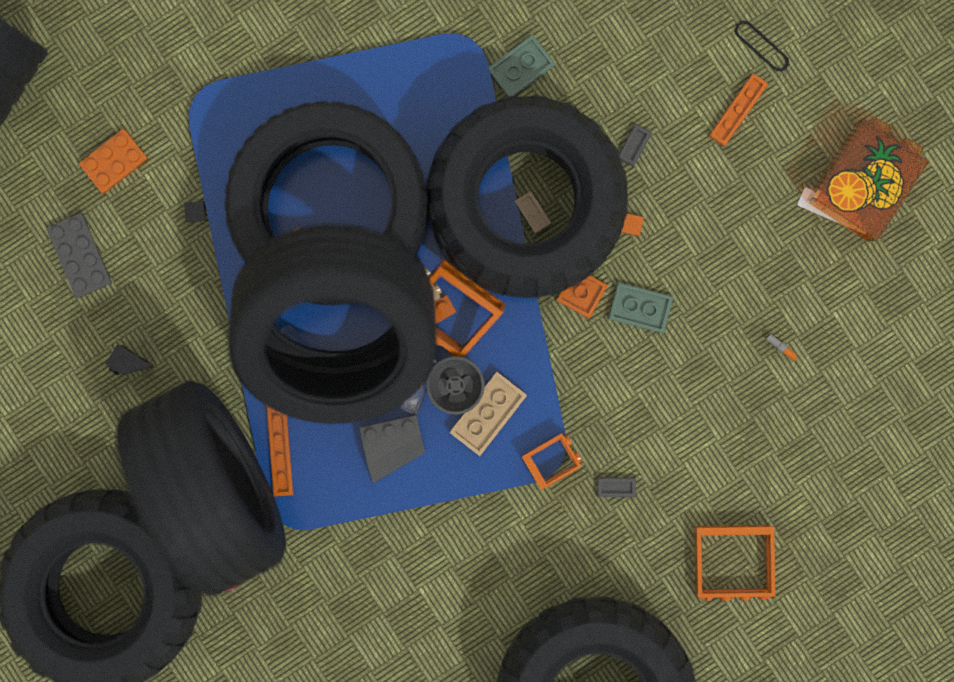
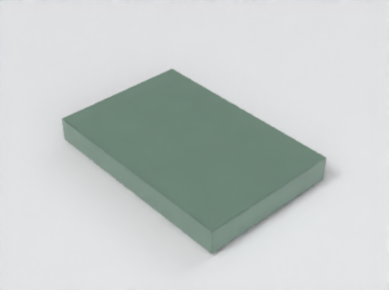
[488,34,556,97]
[608,282,673,334]

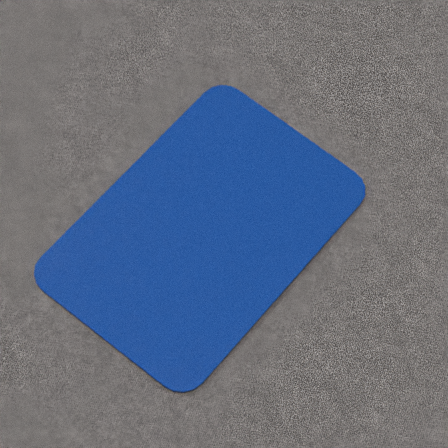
[189,34,566,530]

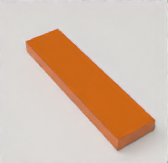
[709,73,768,147]

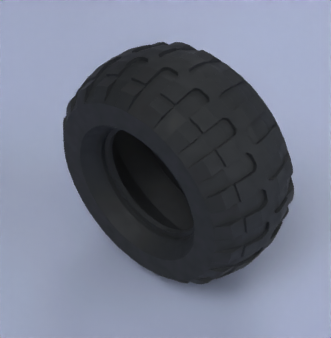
[426,95,628,298]
[0,489,202,682]
[497,596,696,682]

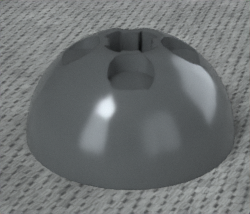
[427,357,485,415]

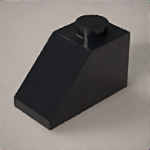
[105,344,154,375]

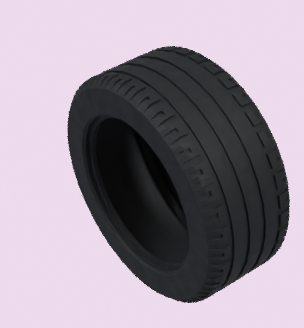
[224,101,428,306]
[227,223,437,424]
[115,380,286,597]

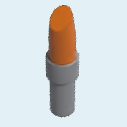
[766,334,797,361]

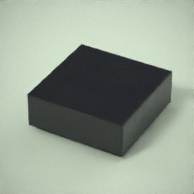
[184,201,206,222]

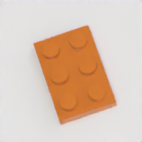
[79,128,148,194]

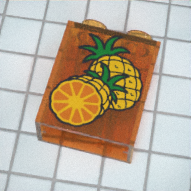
[806,117,929,243]

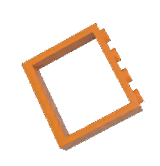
[428,259,505,358]
[694,525,776,601]

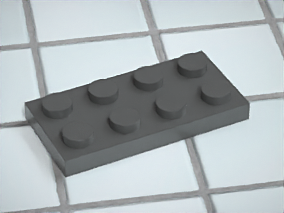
[46,213,113,299]

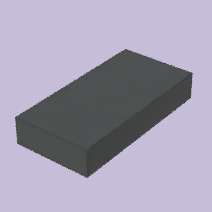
[619,124,652,167]
[597,477,636,497]

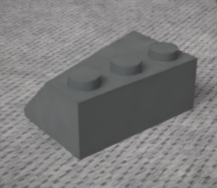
[360,415,425,483]

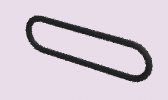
[735,21,789,72]

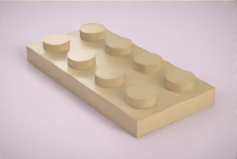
[449,372,527,456]

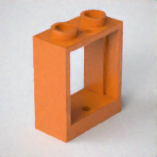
[521,433,582,490]

